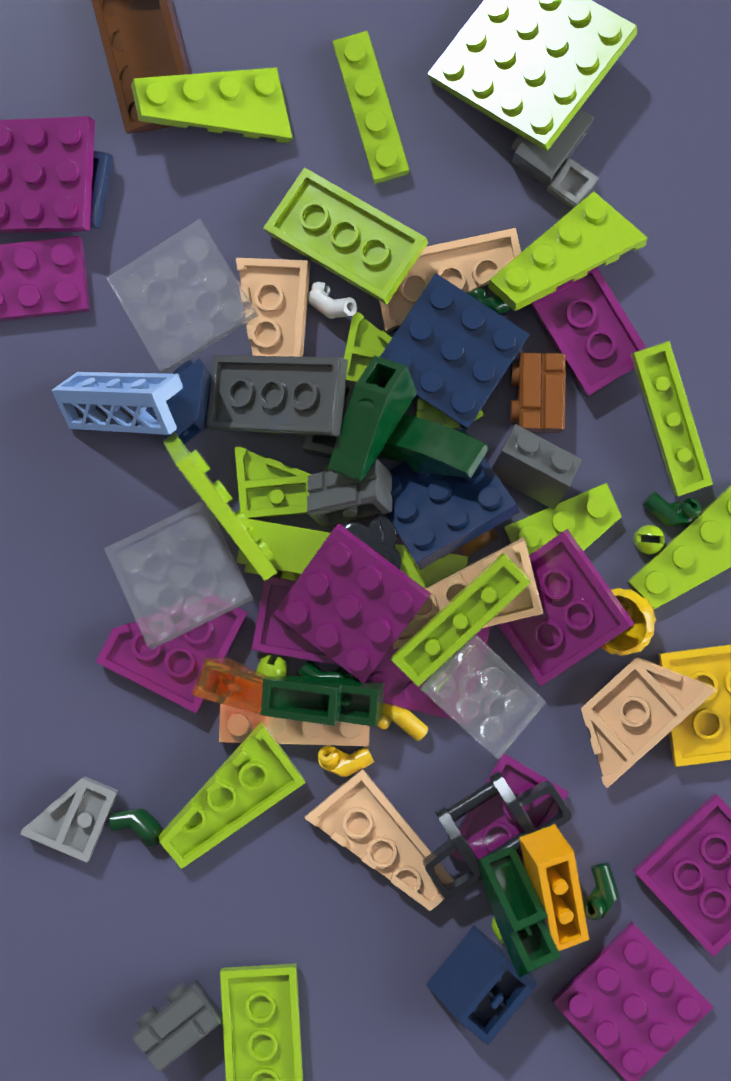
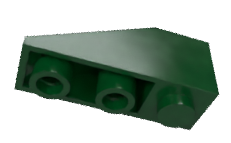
[328,355,417,482]

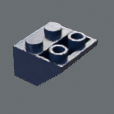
[146,359,211,445]
[426,925,537,1045]

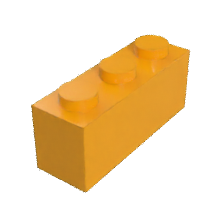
[519,824,589,951]

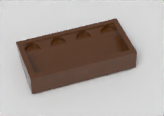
[91,0,191,134]

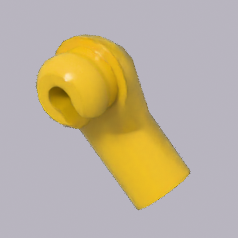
[317,745,375,777]

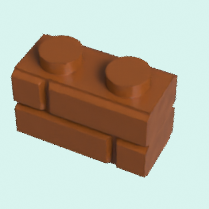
[510,353,566,433]

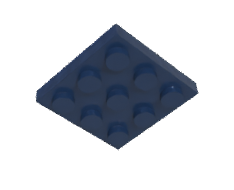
[380,273,530,430]
[385,428,520,570]

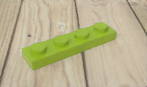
[332,30,409,184]
[630,341,713,496]
[391,552,531,687]

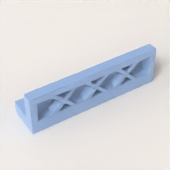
[52,372,183,435]

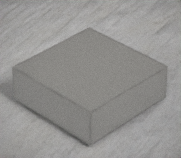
[546,157,599,209]

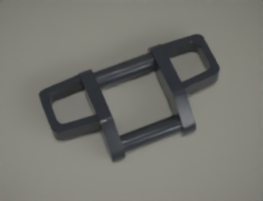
[423,771,572,898]

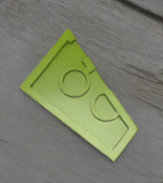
[503,483,622,555]

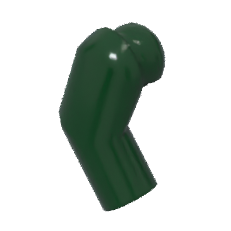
[642,491,701,527]
[109,808,162,847]

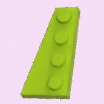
[131,67,292,144]
[488,191,648,311]
[163,433,277,581]
[627,485,731,609]
[159,721,305,869]

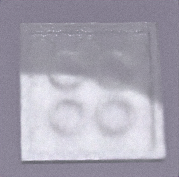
[106,219,259,374]
[104,501,254,650]

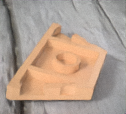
[581,657,716,788]

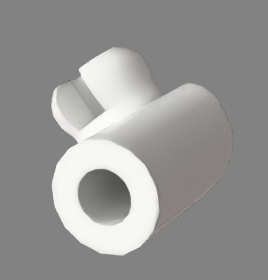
[308,282,357,319]

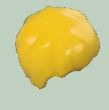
[600,588,656,656]

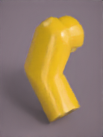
[377,703,428,741]

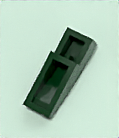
[377,414,489,478]
[261,676,385,727]
[478,845,561,978]

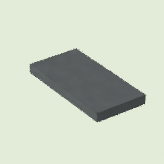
[206,355,348,437]

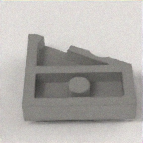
[20,776,119,863]

